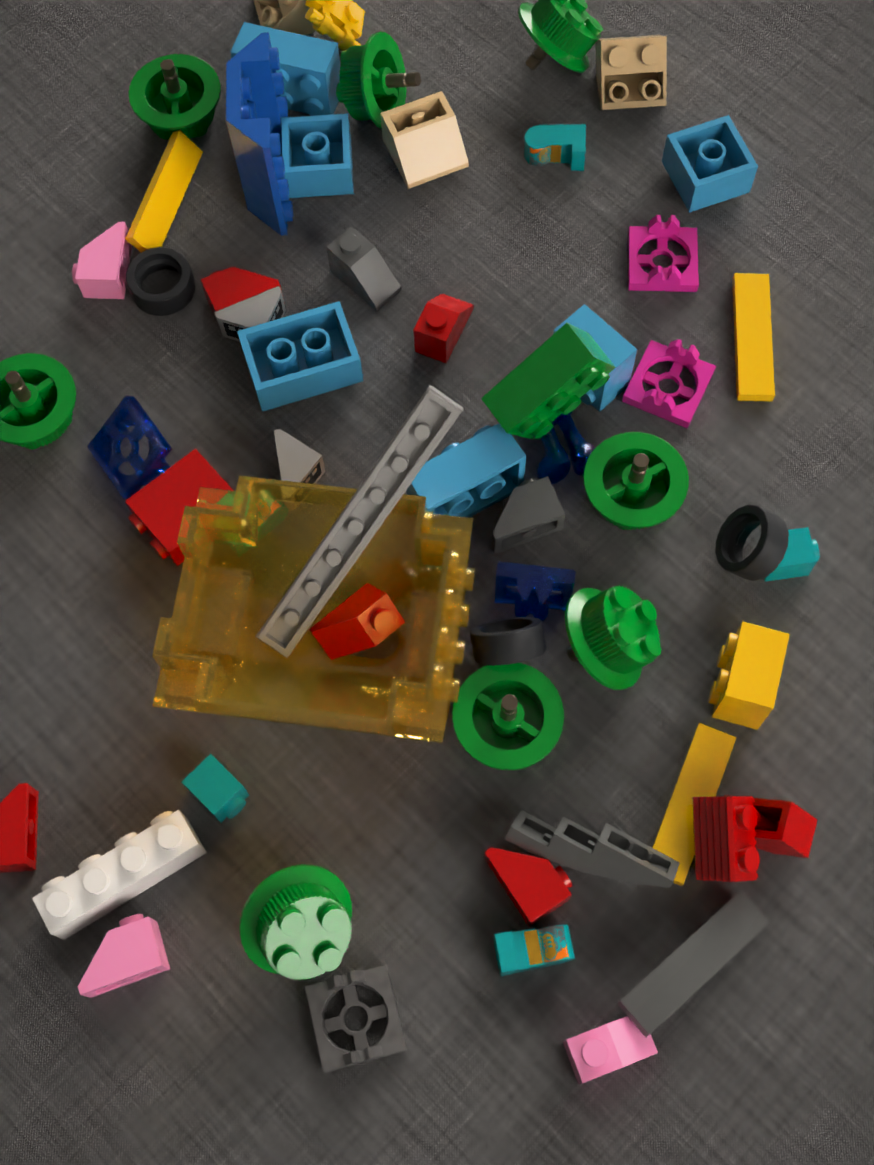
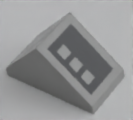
[214,286,286,342]
[274,429,326,510]

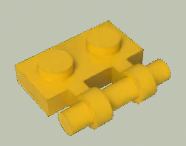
[305,0,365,51]

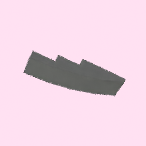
[505,810,680,888]
[617,890,770,1037]

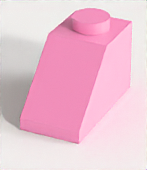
[72,222,132,299]
[78,914,170,998]
[563,1016,658,1084]

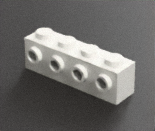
[32,810,207,940]

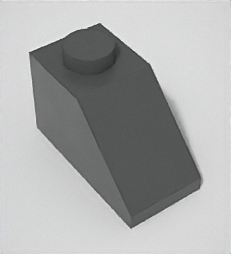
[326,226,401,311]
[492,476,565,554]

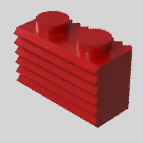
[692,796,760,882]

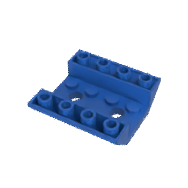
[226,32,293,236]

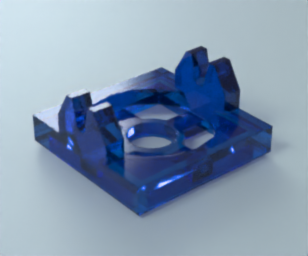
[87,396,172,499]
[494,562,576,622]

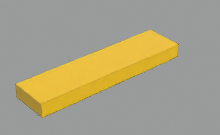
[125,130,203,253]
[732,273,775,402]
[652,723,737,886]

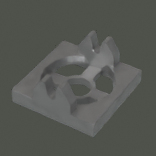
[305,965,407,1073]

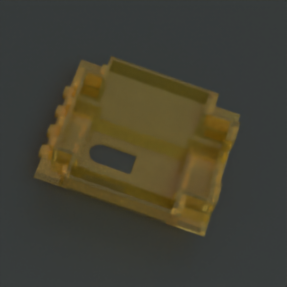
[152,476,475,743]

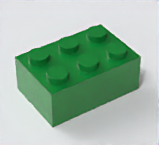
[481,323,616,439]

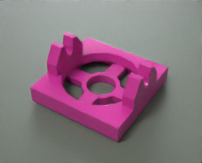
[628,215,699,292]
[622,339,716,429]

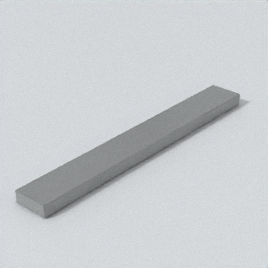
[256,385,463,658]

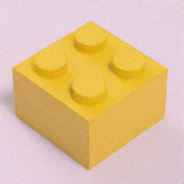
[708,621,790,730]

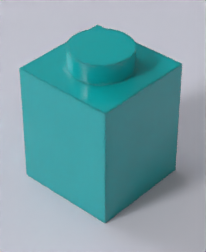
[764,527,820,582]
[182,754,249,823]

